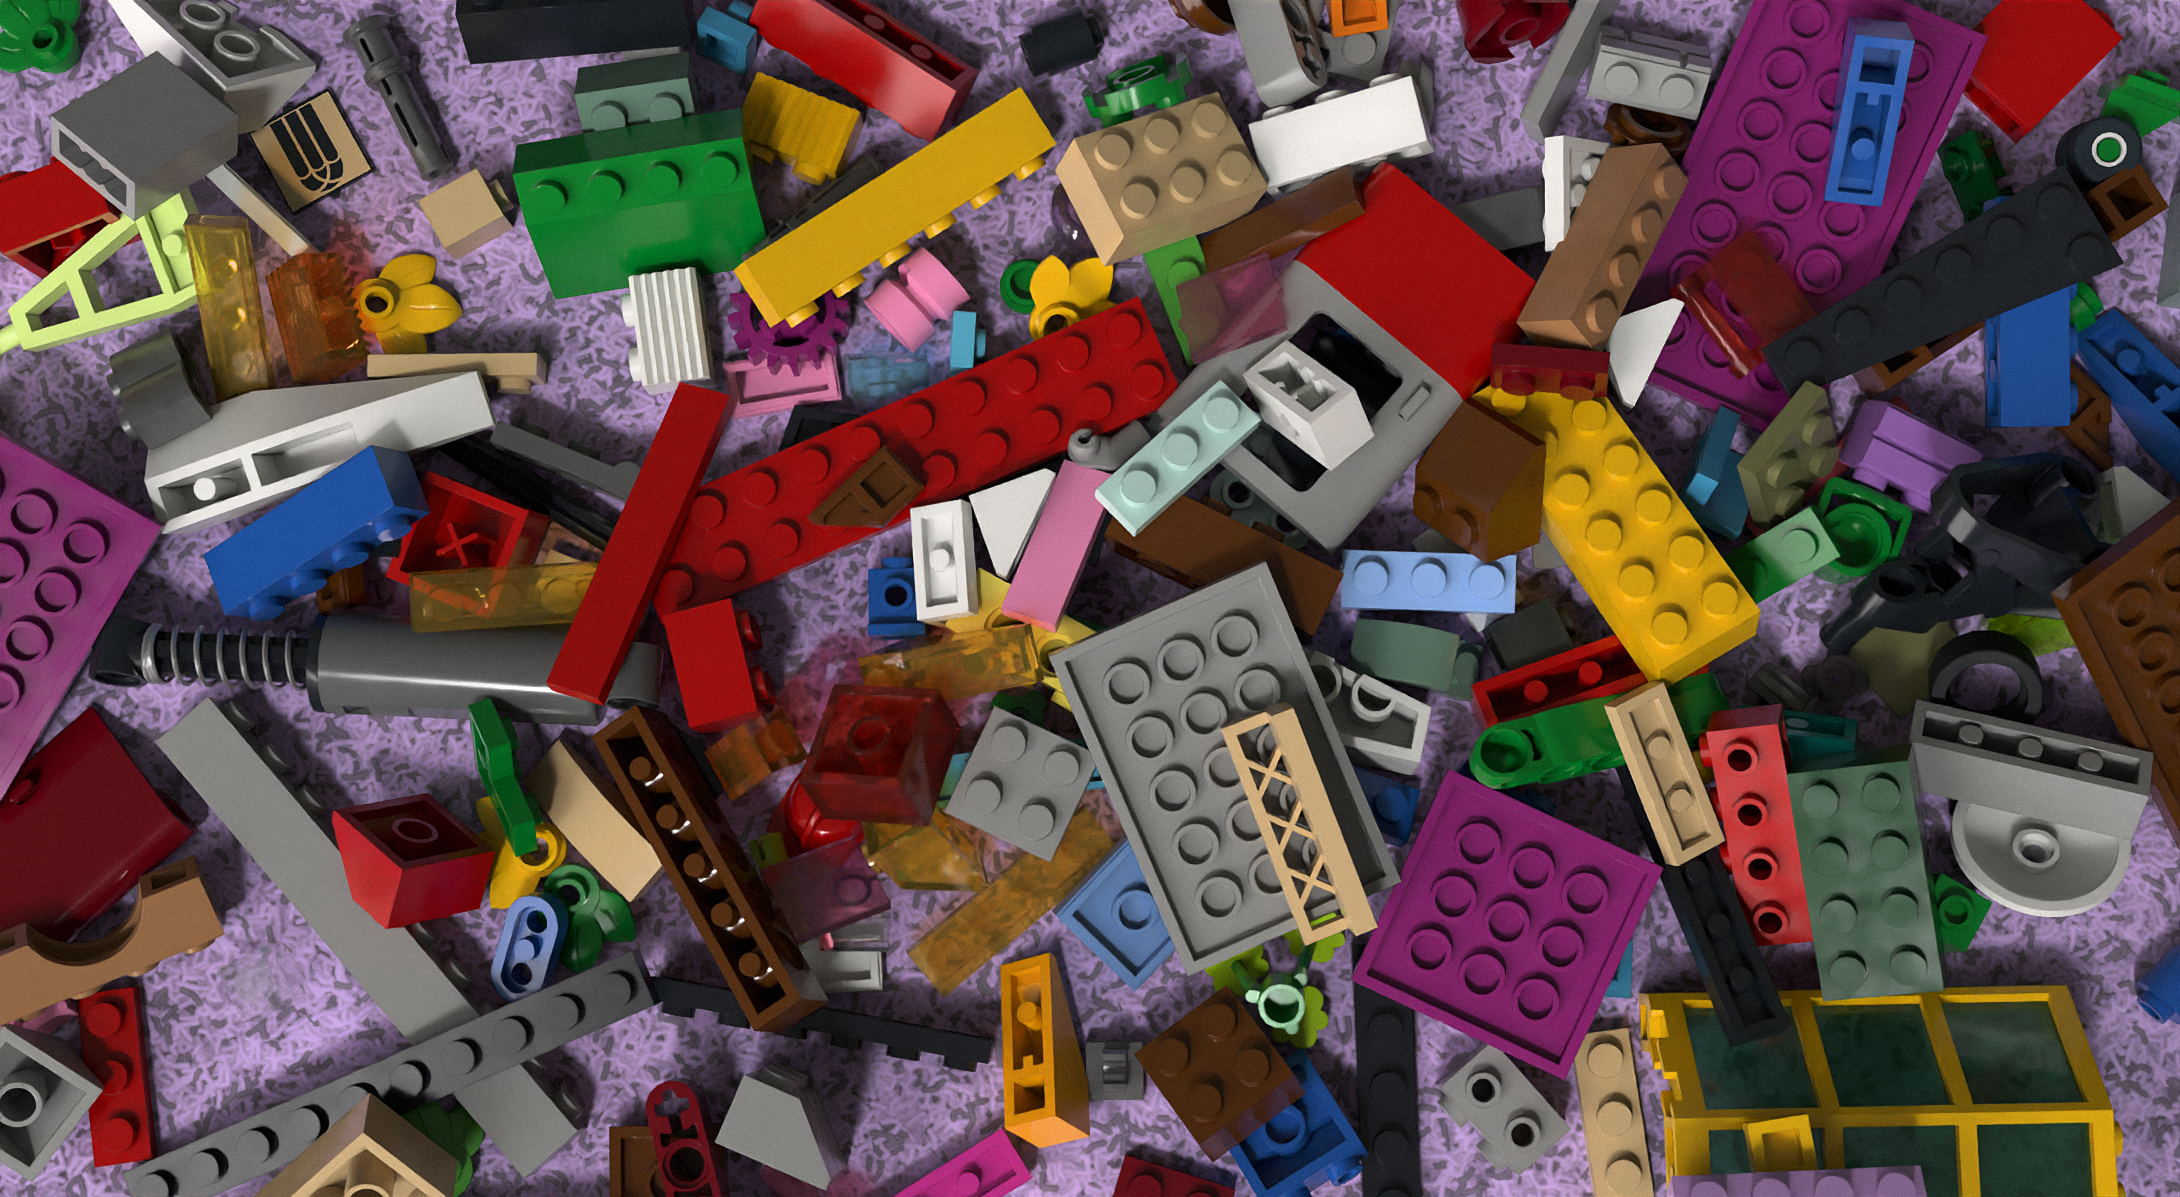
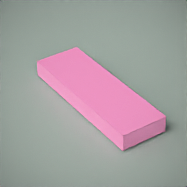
[1001,459,1112,633]

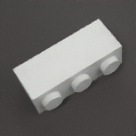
[1248,73,1435,198]

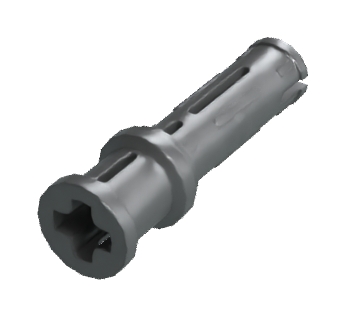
[342,14,455,181]

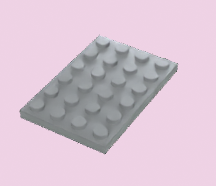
[1047,560,1401,976]

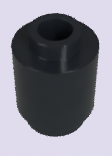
[1018,6,1104,78]

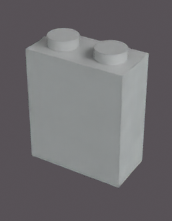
[51,51,239,222]

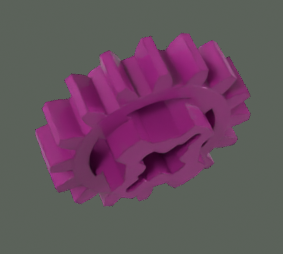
[727,286,851,377]

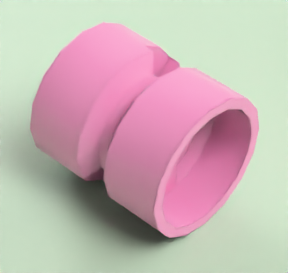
[863,247,970,353]

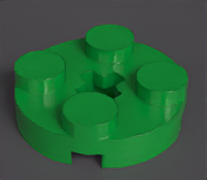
[1082,52,1194,128]

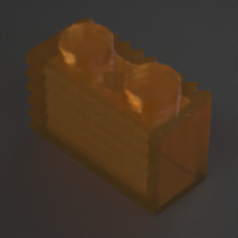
[265,252,371,383]

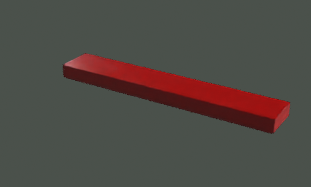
[546,382,735,706]

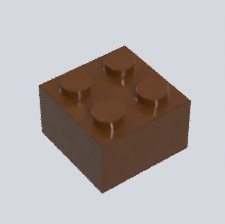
[1134,985,1306,1163]

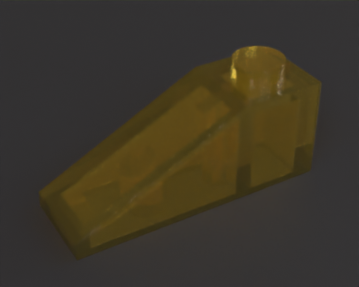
[857,623,1044,713]

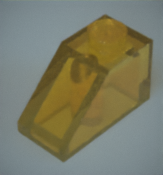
[861,784,989,892]

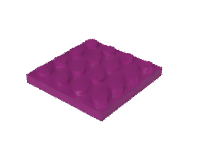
[1351,768,1663,1080]

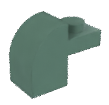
[1347,619,1483,702]

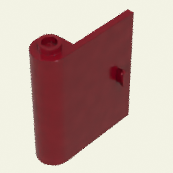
[0,706,198,943]

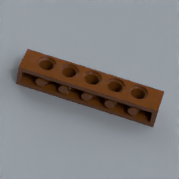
[591,705,829,1033]

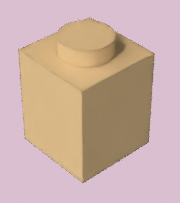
[418,168,514,260]

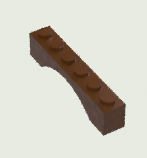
[1852,163,2169,400]

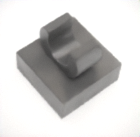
[1086,1041,1144,1100]

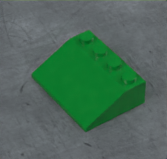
[512,108,769,299]

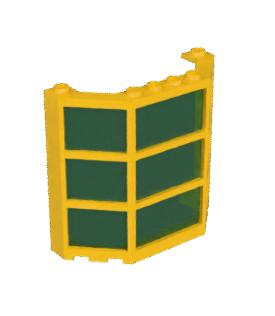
[1638,984,2126,1197]

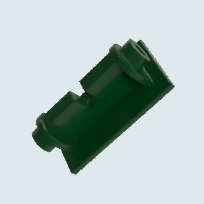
[1937,129,2014,224]

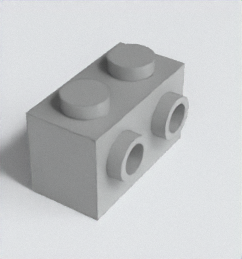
[1435,1042,1571,1176]

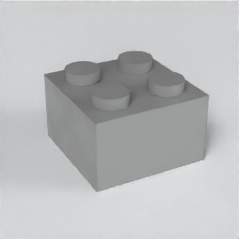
[944,706,1097,864]

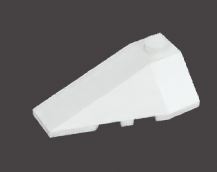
[108,0,316,135]

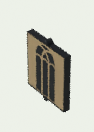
[248,89,375,216]

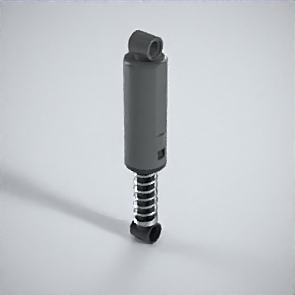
[88,611,664,726]

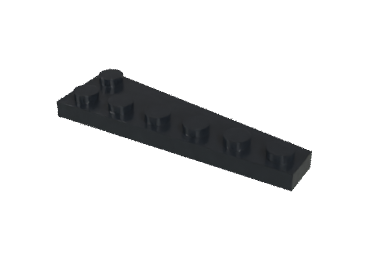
[1758,165,2124,399]

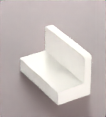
[910,499,979,629]

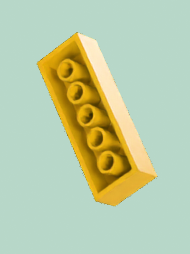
[1471,385,1761,688]

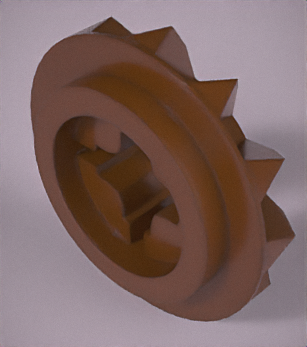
[1604,103,1693,159]

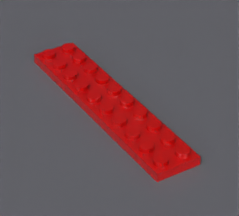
[651,296,1179,627]

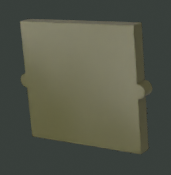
[1845,621,1957,720]

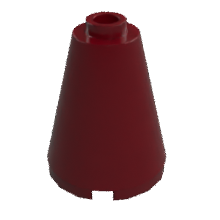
[1455,0,1571,64]

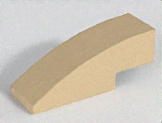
[523,738,665,902]

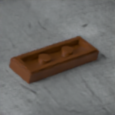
[1201,164,1366,287]

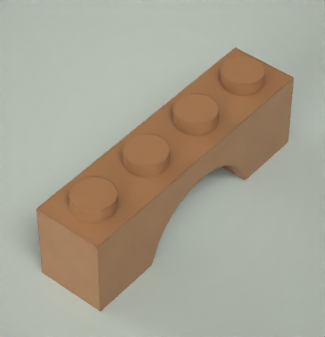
[0,855,225,1026]

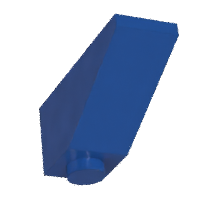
[1823,16,1915,207]
[2076,308,2180,483]

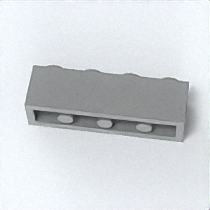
[1903,699,2154,841]

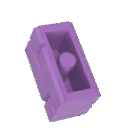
[1838,400,1984,515]

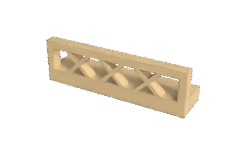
[1219,701,1378,946]

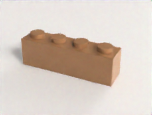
[1516,143,1689,351]

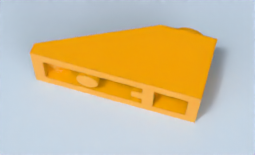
[1000,952,1090,1148]

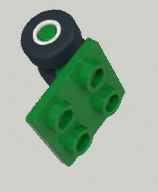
[2055,69,2180,189]

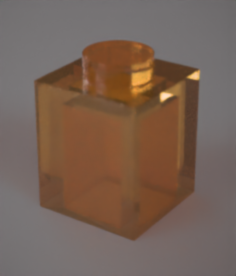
[705,708,809,801]

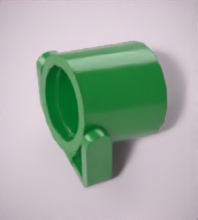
[1813,477,1912,585]

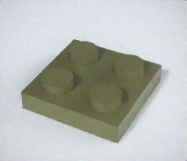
[1737,380,1840,532]

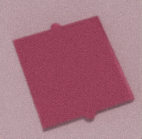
[1176,252,1288,365]
[760,835,891,945]

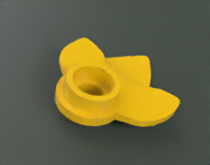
[348,254,463,354]
[1028,254,1118,341]
[476,797,568,909]

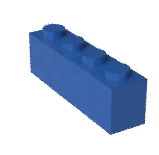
[1983,196,2078,428]
[204,445,431,622]

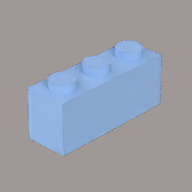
[1341,550,1517,616]

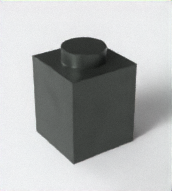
[1482,597,1576,674]

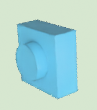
[949,311,986,377]

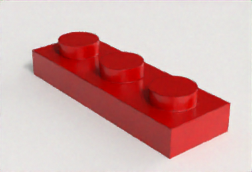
[76,987,158,1168]

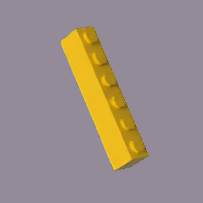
[733,86,1057,328]

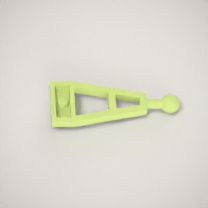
[0,187,228,362]

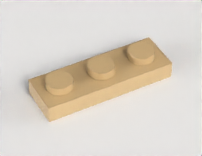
[367,353,547,395]
[1604,681,1725,866]
[1573,1027,1654,1197]

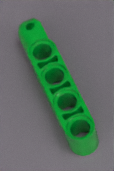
[1469,672,1732,789]

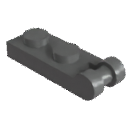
[489,419,641,503]

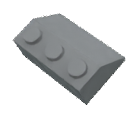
[715,1062,847,1191]

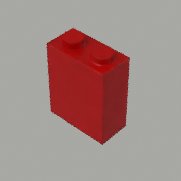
[1963,0,2123,144]

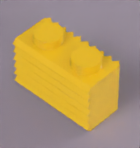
[742,72,864,186]

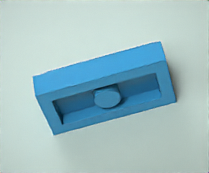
[1679,406,1749,540]

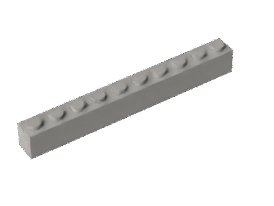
[155,697,587,1178]

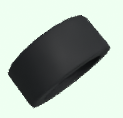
[1928,630,2043,725]

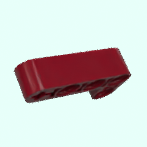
[646,1078,730,1197]

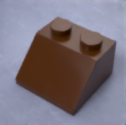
[1413,397,1546,564]

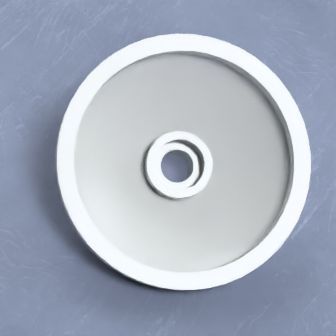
[1950,800,2131,917]

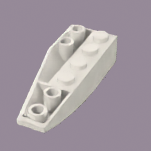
[144,371,498,534]

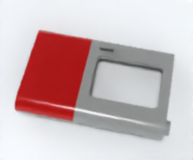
[1157,161,1537,556]

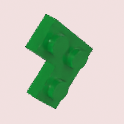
[468,698,543,857]

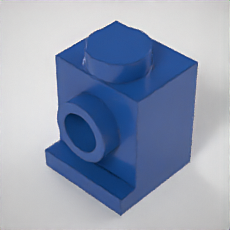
[868,557,928,641]

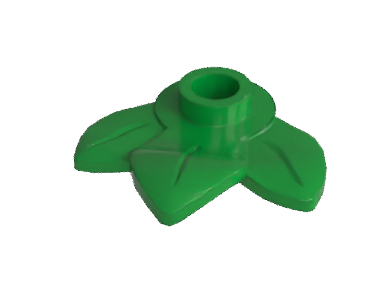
[0,0,82,74]
[537,862,637,974]

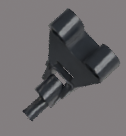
[1819,452,2115,656]

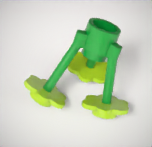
[1205,911,1346,1049]

